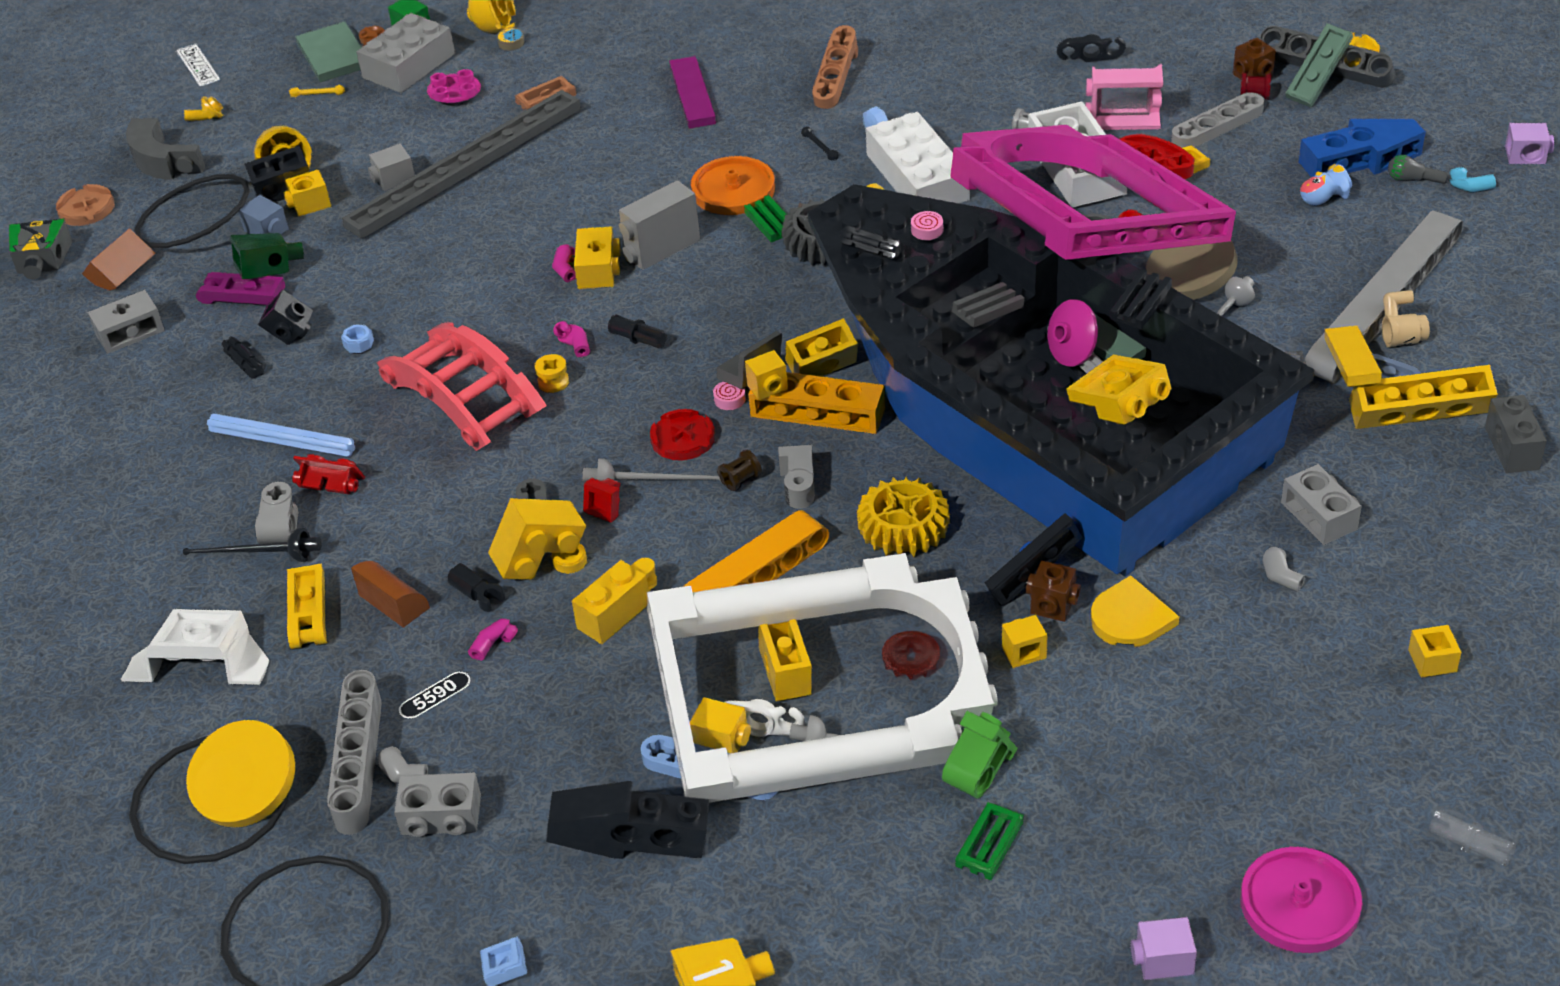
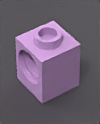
[1505,123,1554,164]

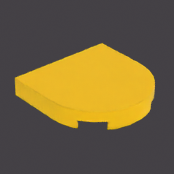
[1091,575,1179,647]

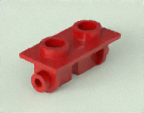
[292,454,365,495]

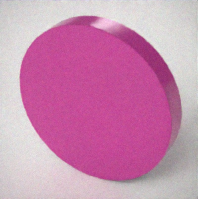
[1240,847,1362,953]

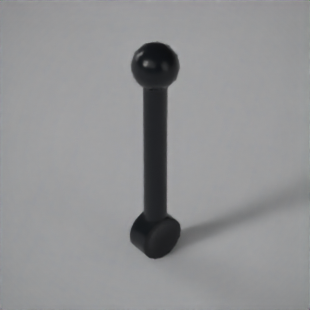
[801,126,838,161]

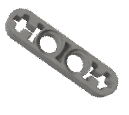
[1171,93,1264,148]

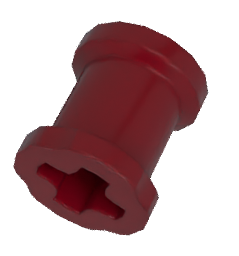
[1240,73,1271,100]

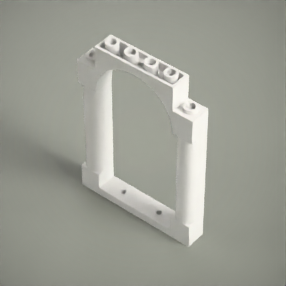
[647,553,997,803]

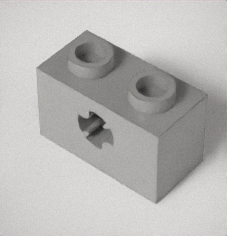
[87,290,165,354]

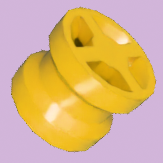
[535,354,569,393]

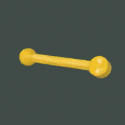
[289,85,345,97]

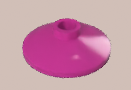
[1048,300,1098,367]

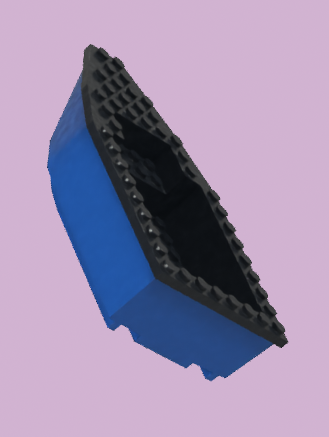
[808,184,1314,577]

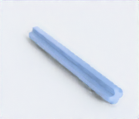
[207,413,355,457]

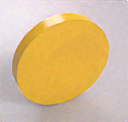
[186,720,295,827]

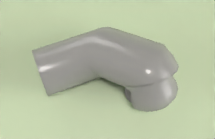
[1262,547,1305,592]
[378,747,428,783]

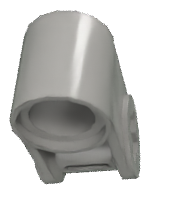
[255,482,299,544]

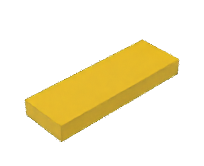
[1324,325,1382,387]

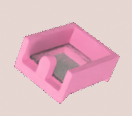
[1085,64,1163,130]

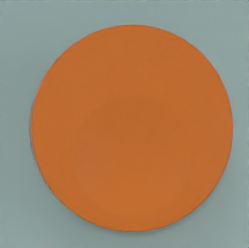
[691,156,775,215]

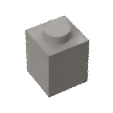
[368,144,415,191]

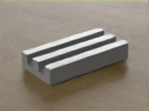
[952,282,1024,328]

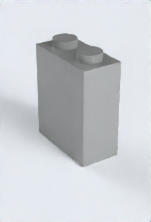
[619,180,700,270]

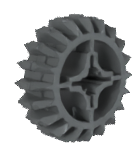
[782,198,827,266]

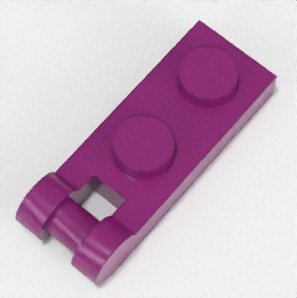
[196,272,286,305]

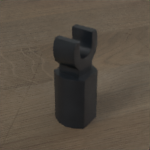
[447,563,505,612]

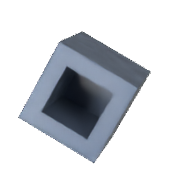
[238,195,289,234]

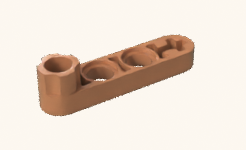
[812,26,858,109]

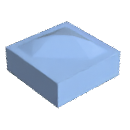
[480,936,527,986]

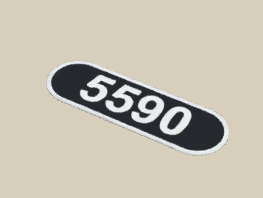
[399,672,470,718]

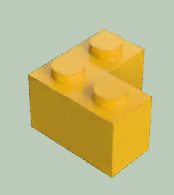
[488,498,586,579]

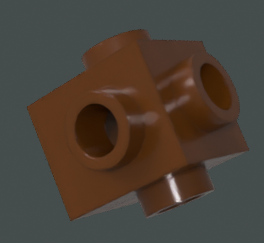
[1233,37,1276,80]
[1026,561,1081,622]

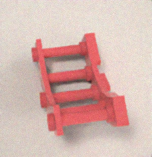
[377,322,547,451]

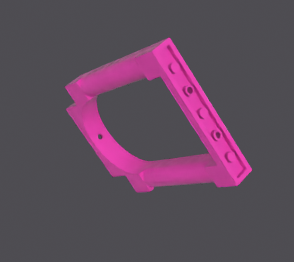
[950,125,1236,260]

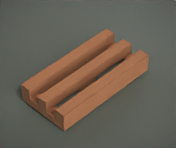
[515,76,577,110]

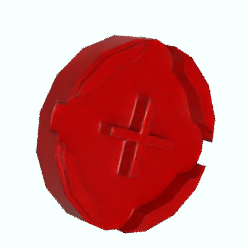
[650,409,715,460]

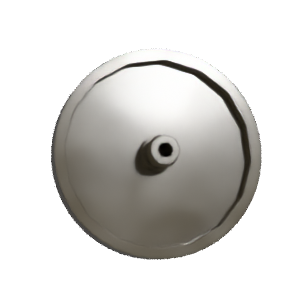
[1146,240,1238,300]

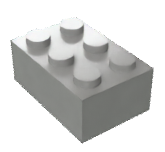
[356,13,455,93]

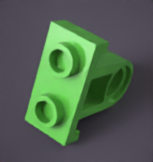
[942,711,1018,799]

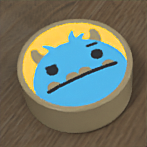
[497,28,525,51]

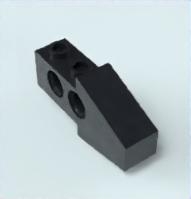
[546,781,709,859]

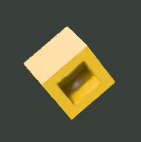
[745,350,788,400]
[1002,615,1047,668]
[1408,625,1461,677]

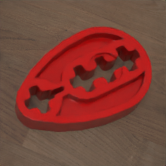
[1120,134,1195,179]

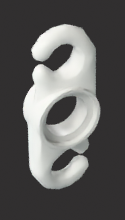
[725,699,805,737]

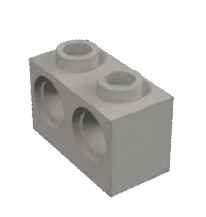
[1281,464,1362,545]
[394,773,481,837]

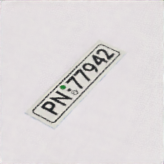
[176,44,220,86]

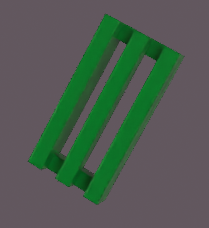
[744,195,787,243]
[955,802,1024,880]

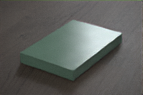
[295,21,362,82]

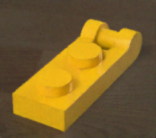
[287,564,327,649]

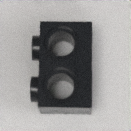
[245,146,310,202]

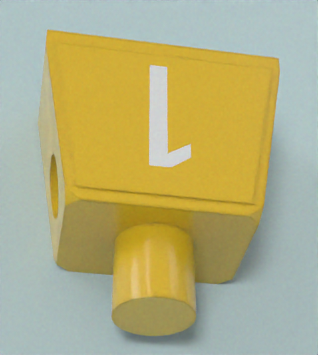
[671,938,775,986]

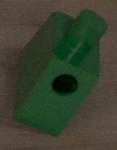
[230,233,304,280]

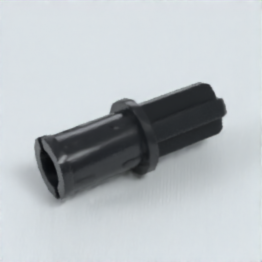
[608,314,667,348]

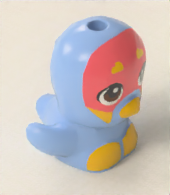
[1300,164,1352,206]

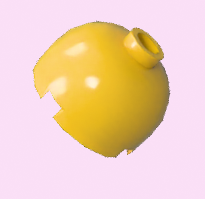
[467,0,516,34]
[254,125,312,168]

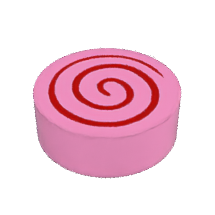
[911,211,943,240]
[713,381,746,410]

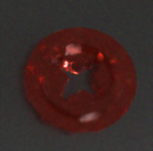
[882,631,940,680]

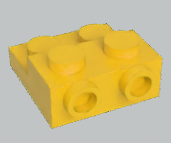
[1066,354,1172,424]

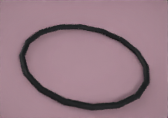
[134,174,250,248]
[129,736,289,864]
[221,855,389,986]

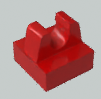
[583,478,620,522]

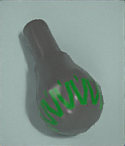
[1388,155,1448,184]

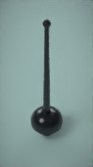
[182,528,322,562]

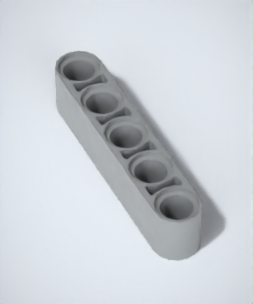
[327,670,382,835]

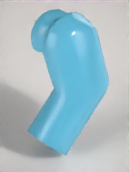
[1449,167,1496,193]

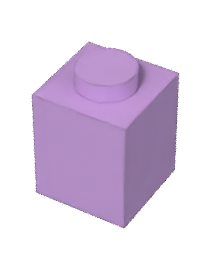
[1131,917,1196,980]

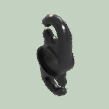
[1056,34,1126,62]

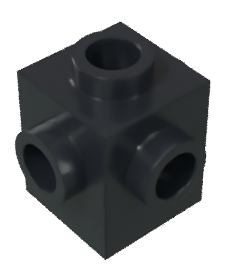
[258,290,313,345]

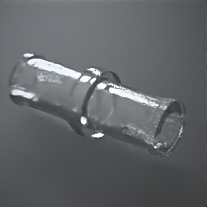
[1429,809,1516,867]

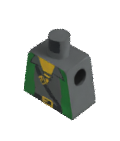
[9,219,72,279]

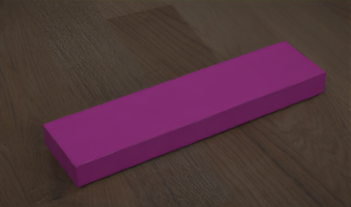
[669,56,716,129]

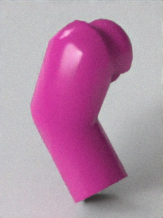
[552,244,576,283]
[553,321,590,357]
[468,618,518,661]

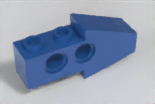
[1299,119,1425,177]

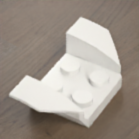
[121,609,269,685]

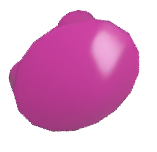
[427,69,481,103]

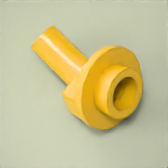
[184,96,223,121]

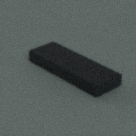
[985,513,1082,606]

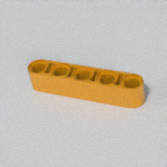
[683,510,830,592]

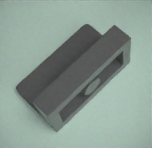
[716,331,782,389]

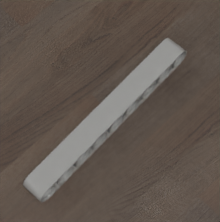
[1304,210,1463,384]

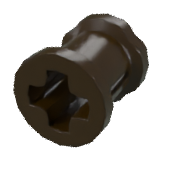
[717,449,762,491]

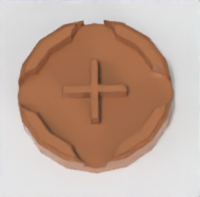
[56,184,114,226]

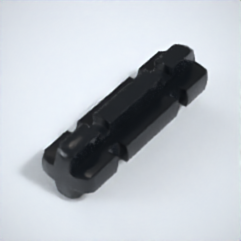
[840,225,901,259]
[222,337,264,379]

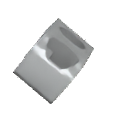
[778,445,815,509]

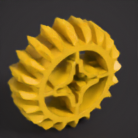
[857,476,950,557]

